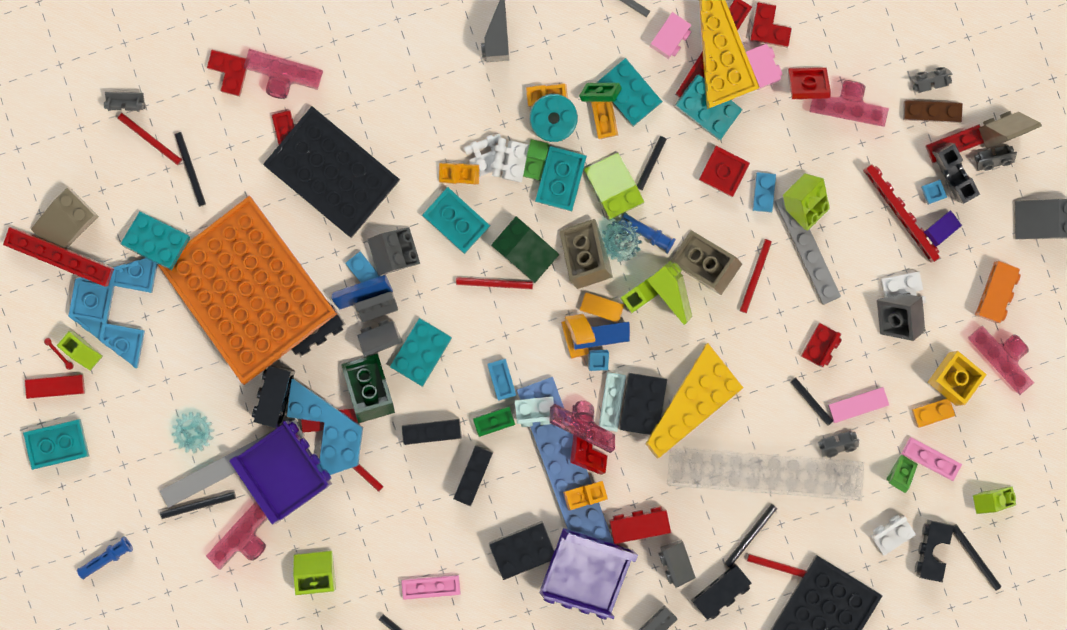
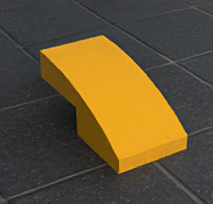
[526,84,568,107]
[439,163,479,185]
[580,292,624,323]
[565,314,595,345]
[563,481,608,510]

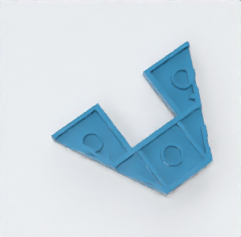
[68,258,158,368]
[287,378,363,475]

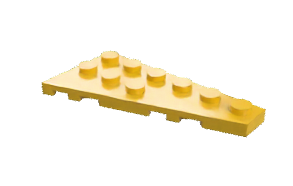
[699,0,760,109]
[645,343,744,459]

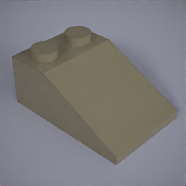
[979,111,1042,149]
[31,188,99,249]
[560,219,613,289]
[670,230,742,295]

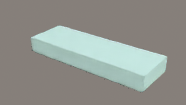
[598,372,626,432]

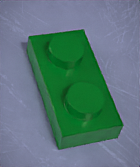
[579,83,622,102]
[473,407,515,437]

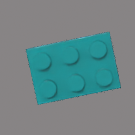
[596,58,663,127]
[675,75,743,140]
[535,146,587,212]
[422,187,490,254]
[120,211,190,271]
[390,318,452,387]
[23,419,89,470]

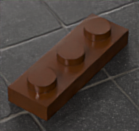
[903,100,963,123]

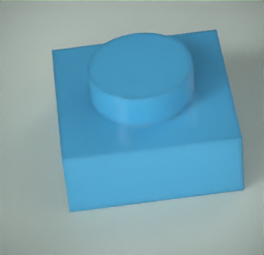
[921,180,947,205]
[588,350,609,371]

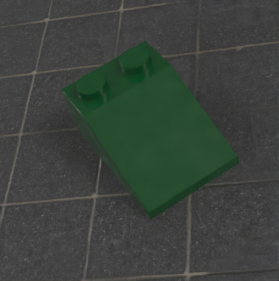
[491,216,560,283]
[341,354,395,424]

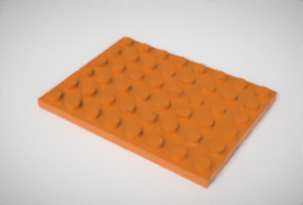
[158,195,337,385]

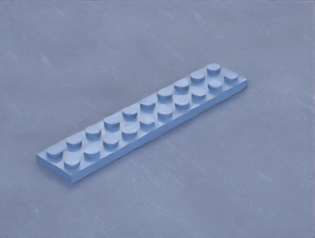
[517,377,614,544]

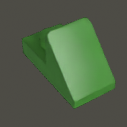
[523,139,550,181]
[886,454,918,493]

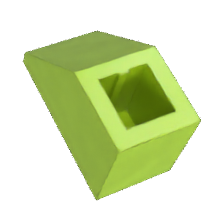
[620,276,658,313]
[57,331,103,371]
[973,486,1016,514]

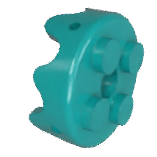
[529,94,578,142]

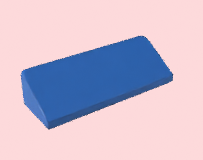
[332,275,393,309]
[572,322,630,350]

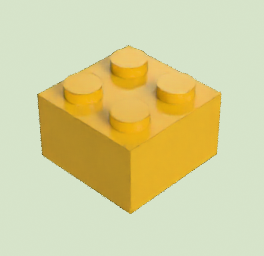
[927,351,987,406]

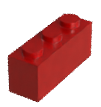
[609,506,671,544]

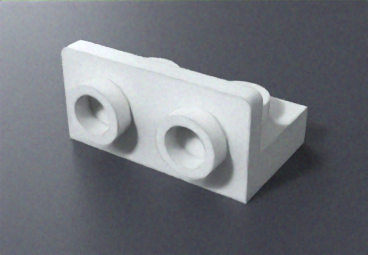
[871,514,916,556]

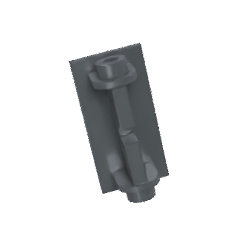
[910,67,953,93]
[104,92,146,112]
[974,145,1017,171]
[818,431,859,458]

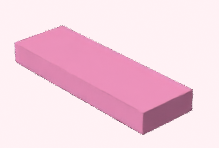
[828,387,889,423]
[901,437,962,481]
[401,575,461,600]

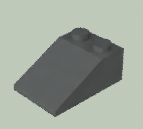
[481,0,509,62]
[1015,199,1067,240]

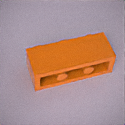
[975,261,1021,323]

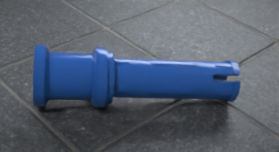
[619,213,676,254]
[77,536,133,580]

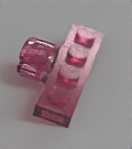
[244,49,323,99]
[809,80,889,127]
[968,325,1034,395]
[550,401,615,453]
[206,502,268,570]

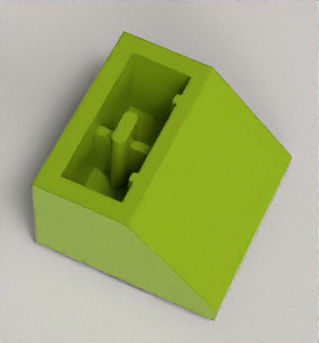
[783,173,830,231]
[293,551,336,596]

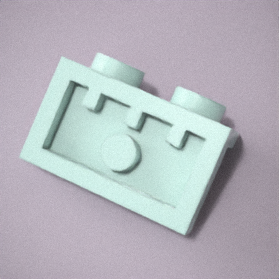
[515,396,556,427]

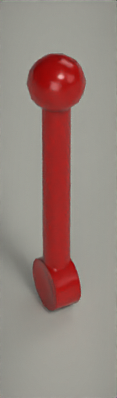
[44,338,74,370]

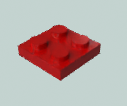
[788,68,831,100]
[699,146,750,197]

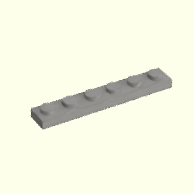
[775,197,841,305]

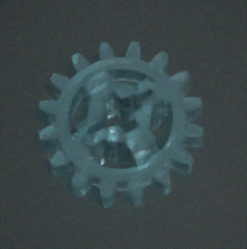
[602,220,642,262]
[171,412,214,453]

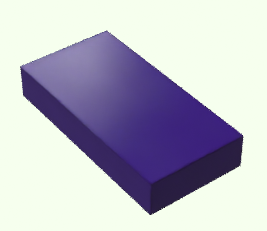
[924,210,962,247]

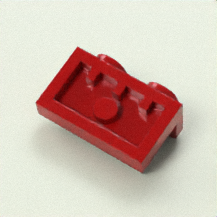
[801,323,842,367]

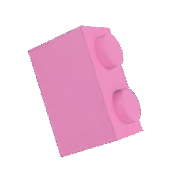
[650,12,692,59]
[746,44,782,90]

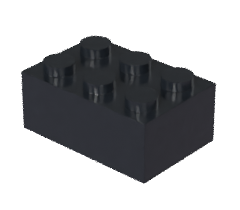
[252,365,295,428]
[619,373,667,435]
[489,521,555,580]

